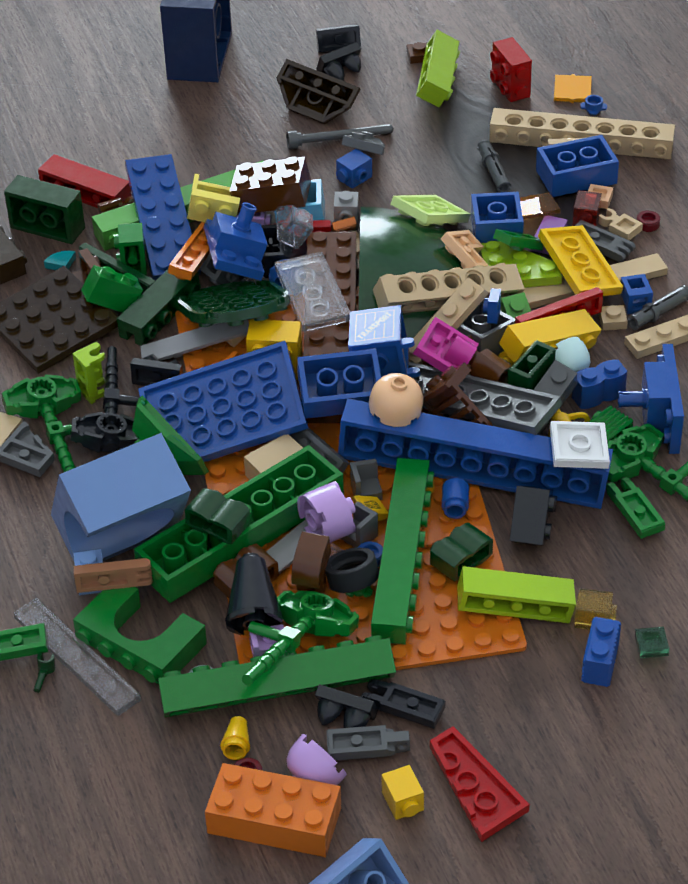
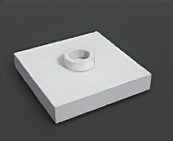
[550,421,610,469]

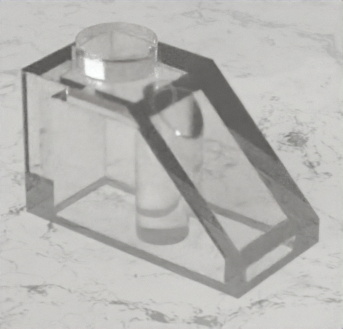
[276,205,313,249]

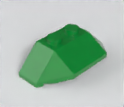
[132,395,209,475]

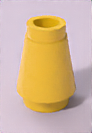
[220,716,250,760]

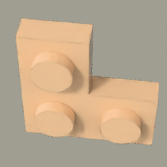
[441,230,489,269]

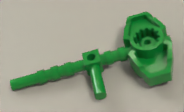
[2,374,81,472]
[607,424,688,502]
[242,591,359,686]

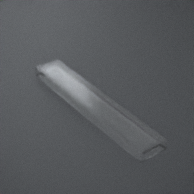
[13,598,141,716]

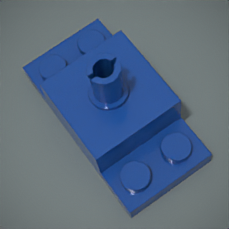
[204,202,268,281]
[618,344,684,454]

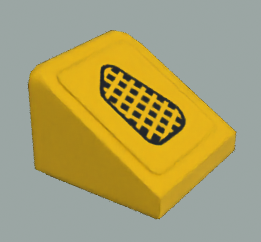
[353,495,389,522]

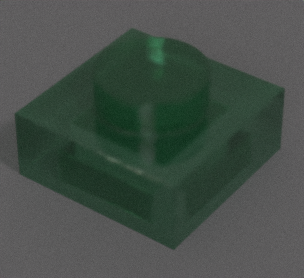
[635,626,670,658]

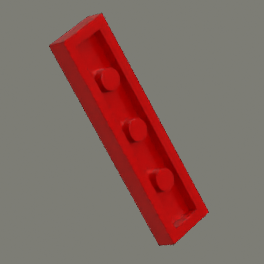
[515,287,603,324]

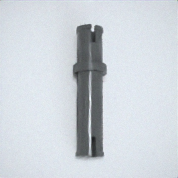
[477,140,512,193]
[627,285,688,330]

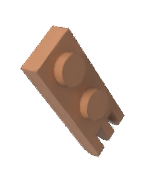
[74,558,153,593]

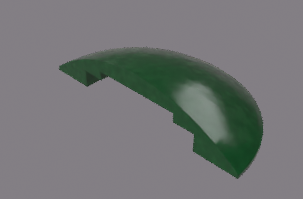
[359,206,463,338]

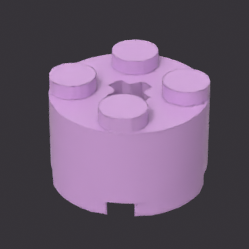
[297,481,356,543]

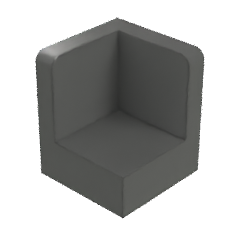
[350,459,383,500]
[341,501,378,548]

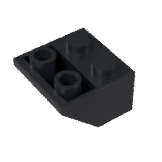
[261,224,307,278]

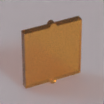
[520,192,561,220]

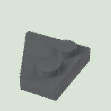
[342,131,385,155]
[0,421,55,477]

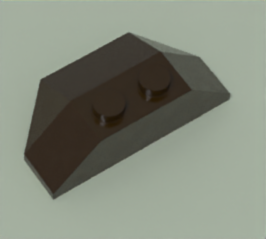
[276,59,361,124]

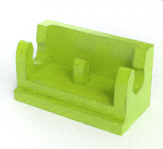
[72,342,105,404]

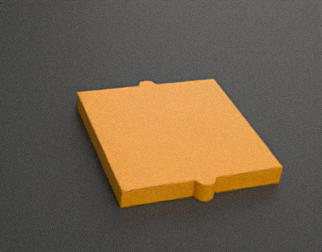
[554,74,592,103]

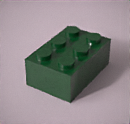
[4,175,85,244]

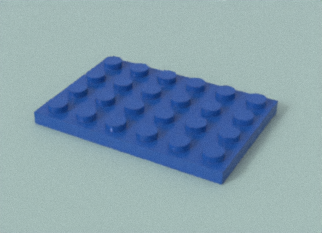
[138,341,308,462]

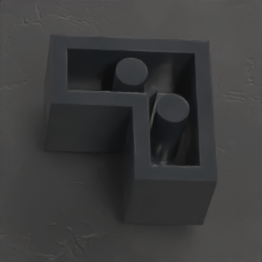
[510,485,557,545]

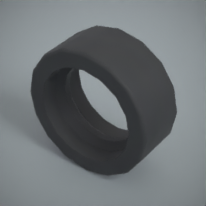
[325,547,379,593]

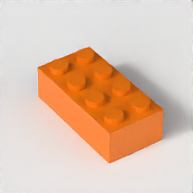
[205,763,341,857]

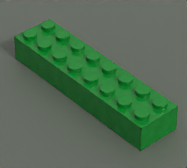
[134,445,344,603]

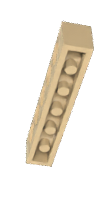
[373,263,525,313]

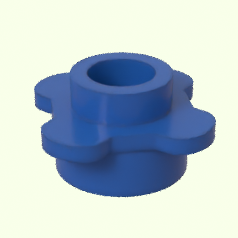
[580,95,607,115]

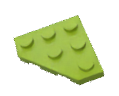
[480,241,562,288]

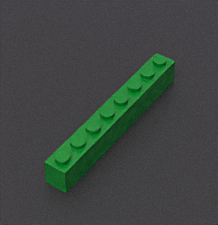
[371,458,434,645]
[158,635,396,718]

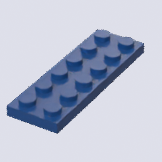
[125,154,201,281]

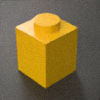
[381,765,424,820]

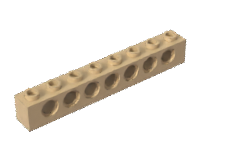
[490,108,675,159]

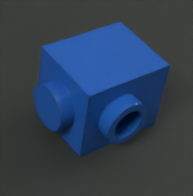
[336,149,372,189]

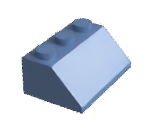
[309,838,409,884]

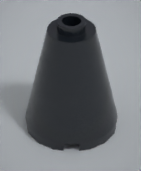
[225,553,283,635]

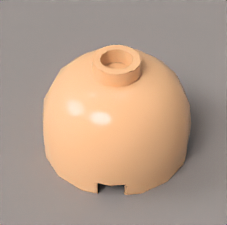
[369,373,423,427]

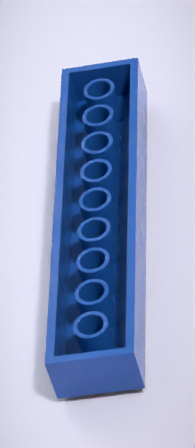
[338,398,613,509]

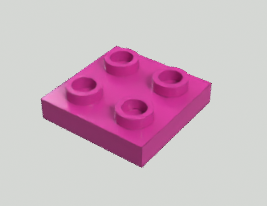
[413,317,479,372]

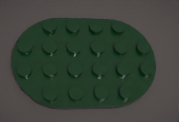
[178,280,290,327]

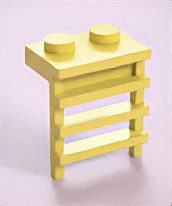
[187,174,240,222]

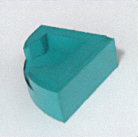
[44,251,76,270]

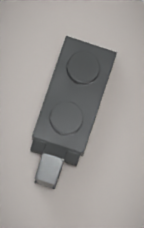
[326,725,410,760]

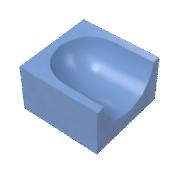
[51,433,191,561]

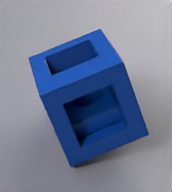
[620,274,653,315]

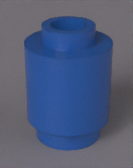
[442,478,469,519]

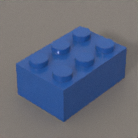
[536,135,619,197]
[297,349,381,418]

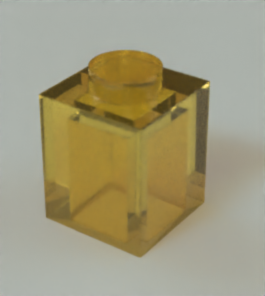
[574,588,618,630]

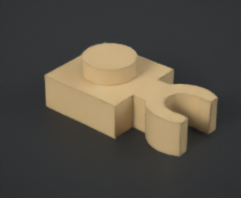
[598,208,643,240]

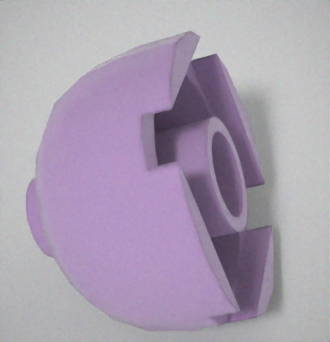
[287,734,347,785]

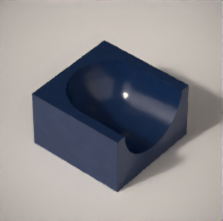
[160,0,232,83]

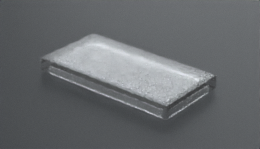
[274,252,350,332]

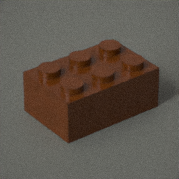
[229,157,311,215]

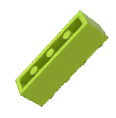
[416,30,460,107]
[457,566,576,623]

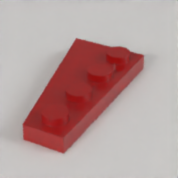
[430,726,530,842]

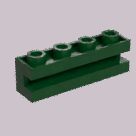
[117,269,201,346]

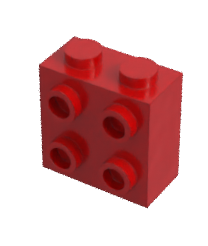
[490,37,532,102]

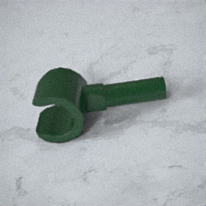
[33,652,55,693]

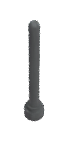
[286,125,394,149]

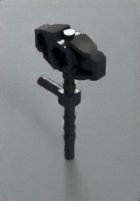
[70,346,140,453]

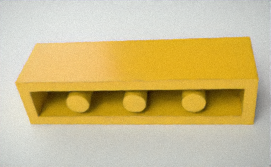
[499,309,602,363]

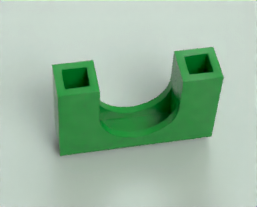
[73,587,207,684]

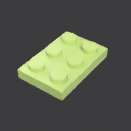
[390,195,471,226]

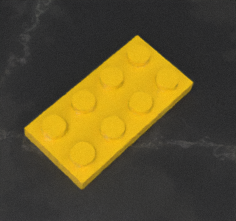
[538,225,624,296]

